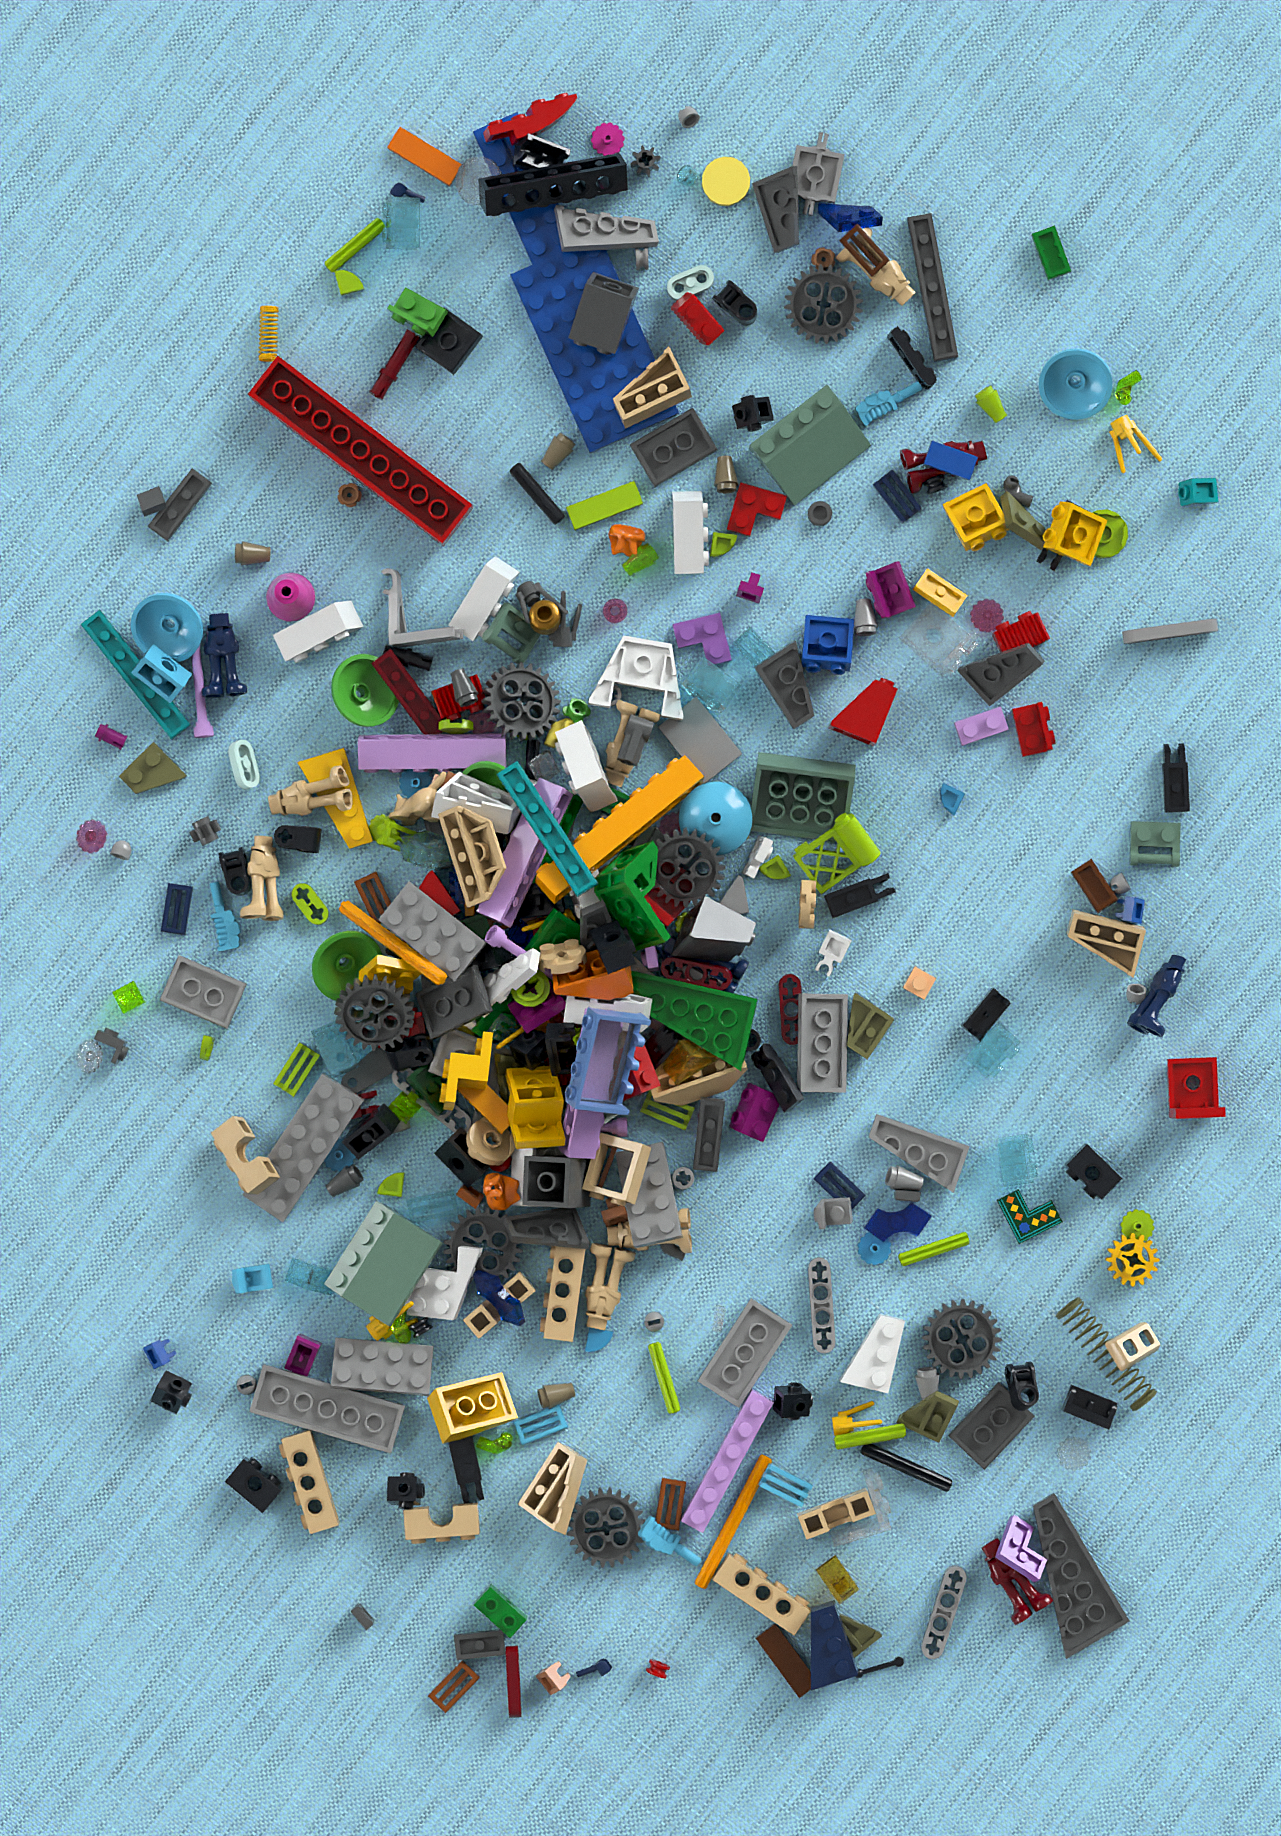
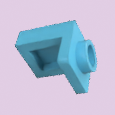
[232,1264,273,1294]

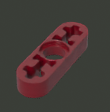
[661,956,732,990]
[779,974,801,1045]
[506,1645,522,1718]

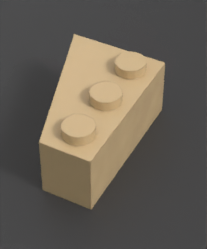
[1066,909,1146,978]

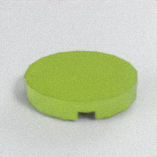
[1092,509,1128,559]

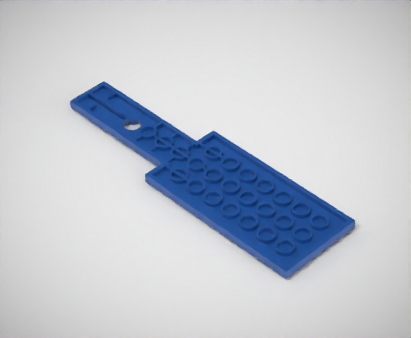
[473,112,679,453]

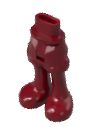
[900,440,987,494]
[981,1537,1053,1625]

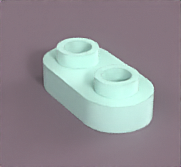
[667,265,714,301]
[228,740,260,789]

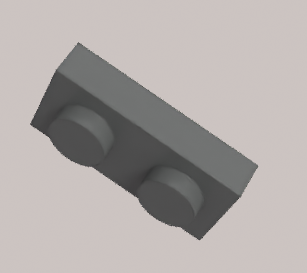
[454,1629,506,1660]

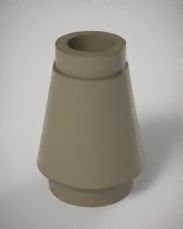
[541,432,576,470]
[714,456,738,494]
[235,541,270,566]
[537,1382,575,1409]

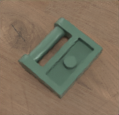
[482,602,540,664]
[1129,821,1181,867]

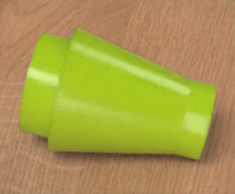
[975,385,1007,423]

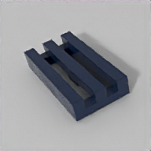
[873,470,922,524]
[161,883,193,935]
[813,1161,866,1209]

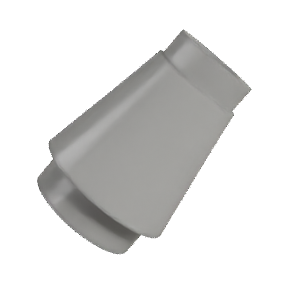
[854,599,878,636]
[885,1165,923,1191]
[915,1367,939,1400]

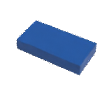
[923,440,978,481]

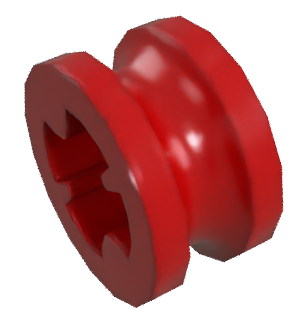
[646,1659,670,1679]

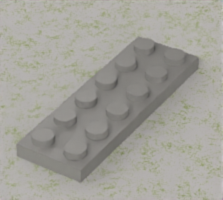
[243,1073,364,1222]
[249,1364,405,1453]

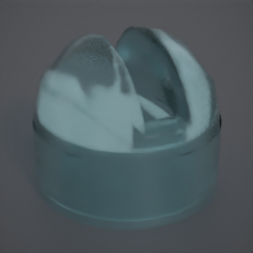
[677,165,698,187]

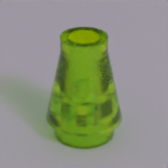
[622,542,659,576]

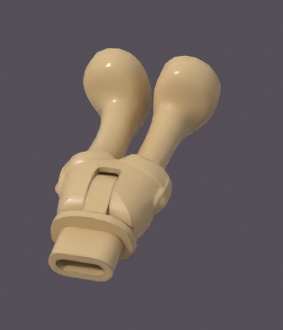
[835,226,916,306]
[604,700,661,788]
[268,766,353,816]
[240,836,283,921]
[607,1208,692,1253]
[585,1243,636,1330]

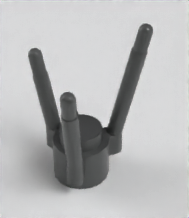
[515,581,568,636]
[542,591,582,647]

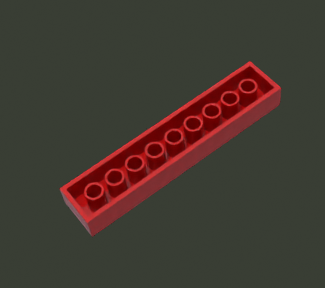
[248,355,473,547]

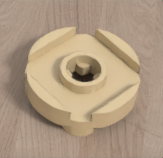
[799,880,816,929]
[538,939,587,974]
[466,1117,515,1165]

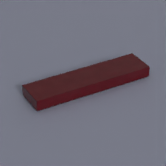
[371,648,443,735]

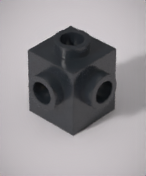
[732,395,774,432]
[509,1029,548,1071]
[150,1370,192,1414]
[773,1382,813,1420]
[387,1472,425,1509]

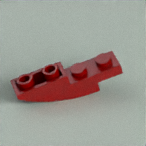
[483,93,577,146]

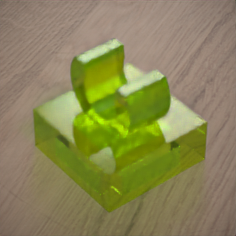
[112,981,146,1014]
[388,1091,422,1124]

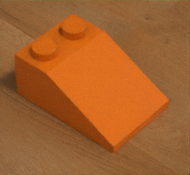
[552,950,634,1000]

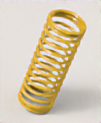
[258,306,279,362]

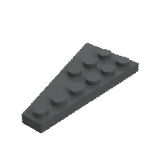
[1033,1493,1130,1659]

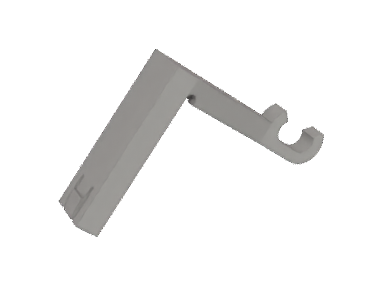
[381,568,463,648]

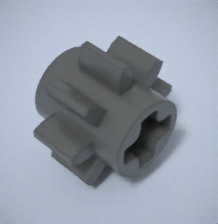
[631,145,661,177]
[189,816,221,846]

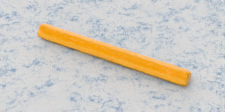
[339,901,447,985]
[695,1454,772,1589]

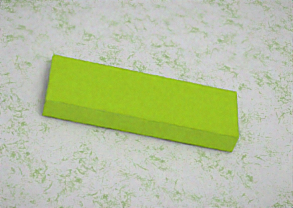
[566,481,643,531]

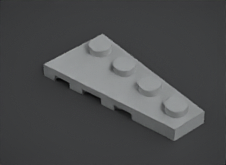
[554,205,659,252]
[868,1114,970,1193]

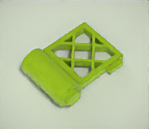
[793,813,881,894]

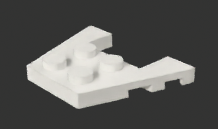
[588,635,683,721]
[405,1246,482,1320]

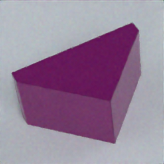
[284,1333,322,1377]

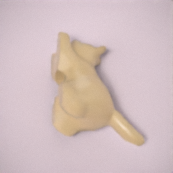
[389,771,446,826]

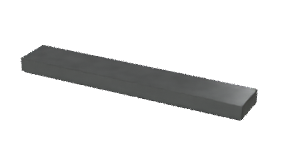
[907,213,958,362]

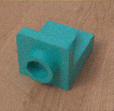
[1178,478,1219,506]

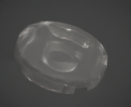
[456,157,503,206]

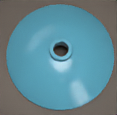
[1039,349,1113,420]
[131,593,203,662]
[679,782,752,856]

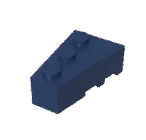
[811,1600,858,1691]

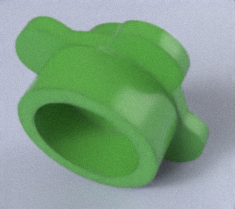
[562,698,591,723]

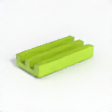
[377,820,427,859]
[273,1042,320,1097]
[640,1090,695,1130]

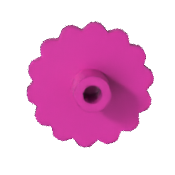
[591,122,625,156]

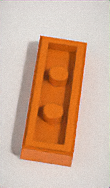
[387,127,462,187]

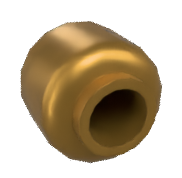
[529,600,561,635]

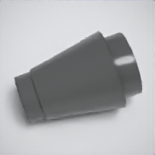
[450,669,479,707]
[326,1164,364,1197]

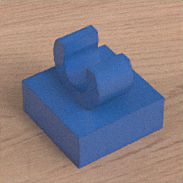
[1115,896,1145,924]
[143,1339,176,1369]

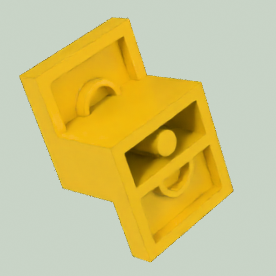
[439,1032,493,1111]
[505,1066,566,1149]

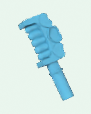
[855,381,922,427]
[210,882,241,951]
[638,1516,701,1566]

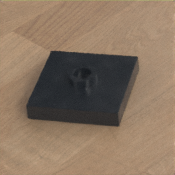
[415,308,483,375]

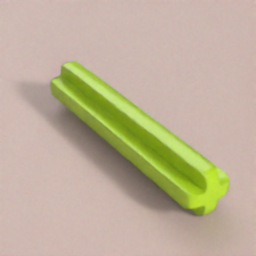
[324,218,386,273]
[898,1232,970,1266]
[648,1342,680,1414]
[834,1423,906,1450]

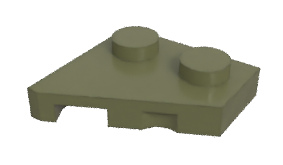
[896,1391,959,1443]

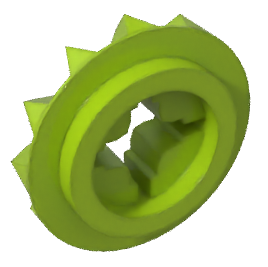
[511,969,550,1007]

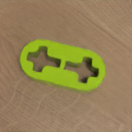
[292,883,329,925]

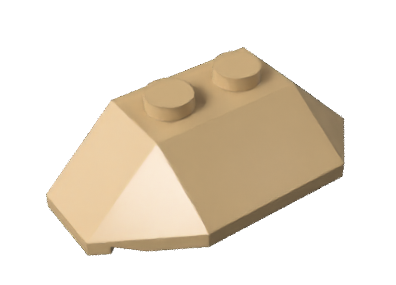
[438,806,506,908]
[651,1045,748,1106]

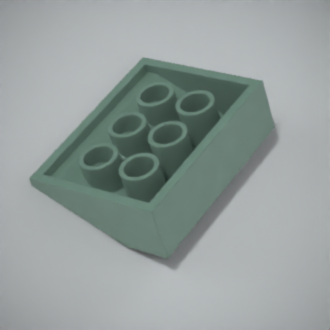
[749,385,871,506]
[750,752,856,842]
[324,1201,443,1327]

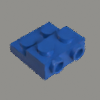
[801,615,854,675]

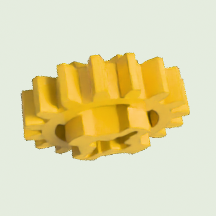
[1105,1233,1160,1287]

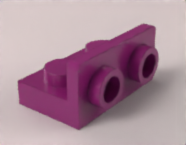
[507,979,566,1033]

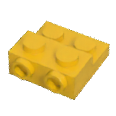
[943,483,1009,551]
[1043,501,1108,566]
[359,955,421,994]

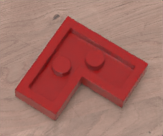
[727,482,787,537]

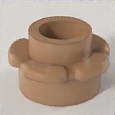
[811,247,835,271]
[337,483,362,507]

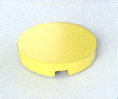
[702,157,750,206]

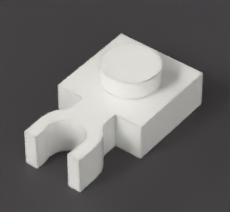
[742,835,773,878]
[815,930,852,977]

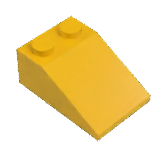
[427,1372,518,1444]

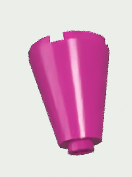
[266,573,315,622]

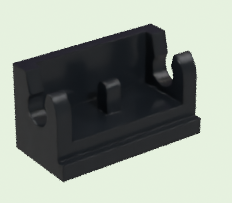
[513,133,571,170]
[516,884,565,919]
[961,987,1011,1041]
[545,1022,577,1076]
[644,1024,684,1070]
[1061,1385,1118,1430]

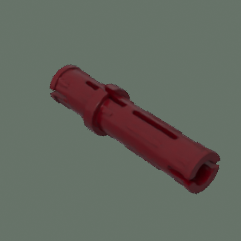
[369,329,420,400]

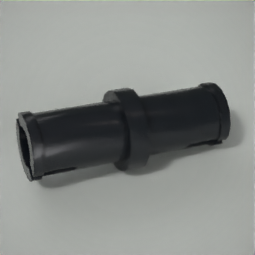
[383,644,433,671]

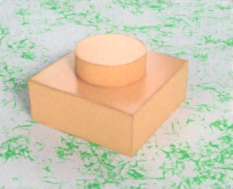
[903,966,936,1000]

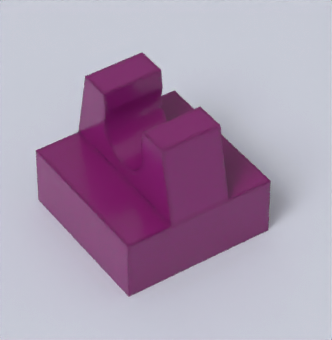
[736,572,764,604]

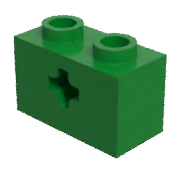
[474,1584,527,1638]

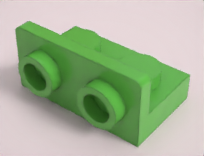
[387,287,448,337]

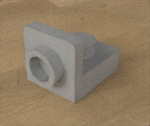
[814,1197,853,1229]

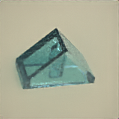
[285,1257,333,1296]

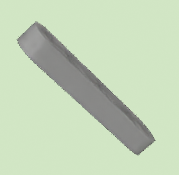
[1122,619,1218,644]
[392,1068,472,1133]
[808,1257,835,1353]
[921,1565,967,1659]

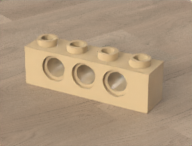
[539,1246,585,1342]
[279,1430,340,1534]
[712,1553,811,1636]

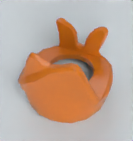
[608,524,646,557]
[483,1173,520,1210]

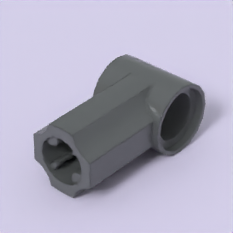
[617,714,654,766]

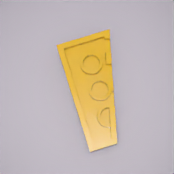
[297,748,373,849]

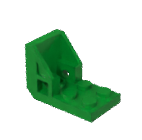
[594,841,671,951]

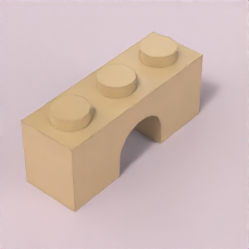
[211,1116,280,1195]
[463,1271,536,1339]
[797,1488,876,1540]
[403,1502,480,1544]

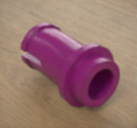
[95,724,128,750]

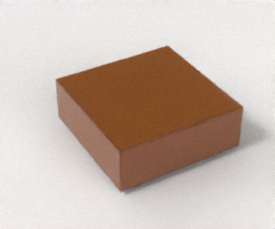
[456,1184,485,1209]

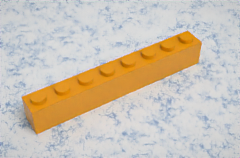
[535,755,704,904]

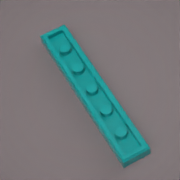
[80,609,191,740]
[497,761,598,898]

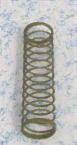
[1056,1297,1157,1411]

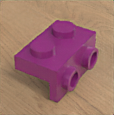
[865,561,916,619]
[729,1083,779,1142]

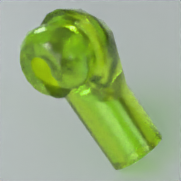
[1115,370,1142,405]
[391,1312,412,1344]
[476,1432,513,1454]

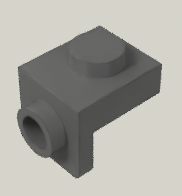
[94,1027,129,1064]

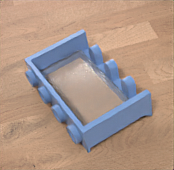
[565,1007,651,1115]

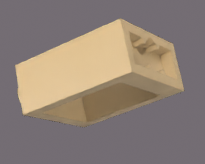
[582,1133,651,1207]

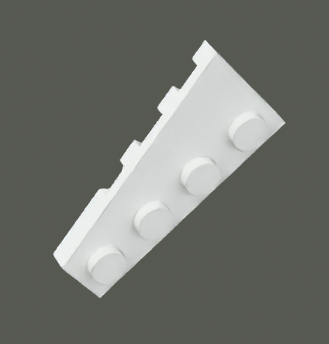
[464,948,540,1029]

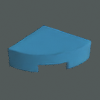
[940,783,965,816]
[585,1327,614,1352]

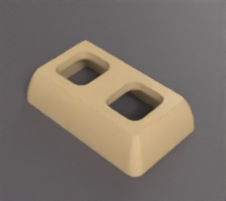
[1105,1322,1160,1371]

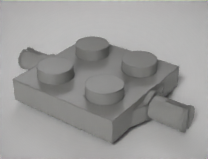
[792,132,845,216]

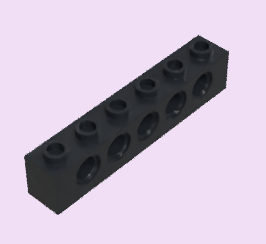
[478,153,628,216]

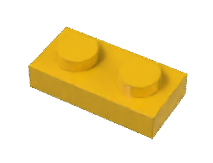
[913,568,968,617]

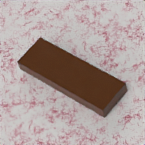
[755,1623,811,1698]

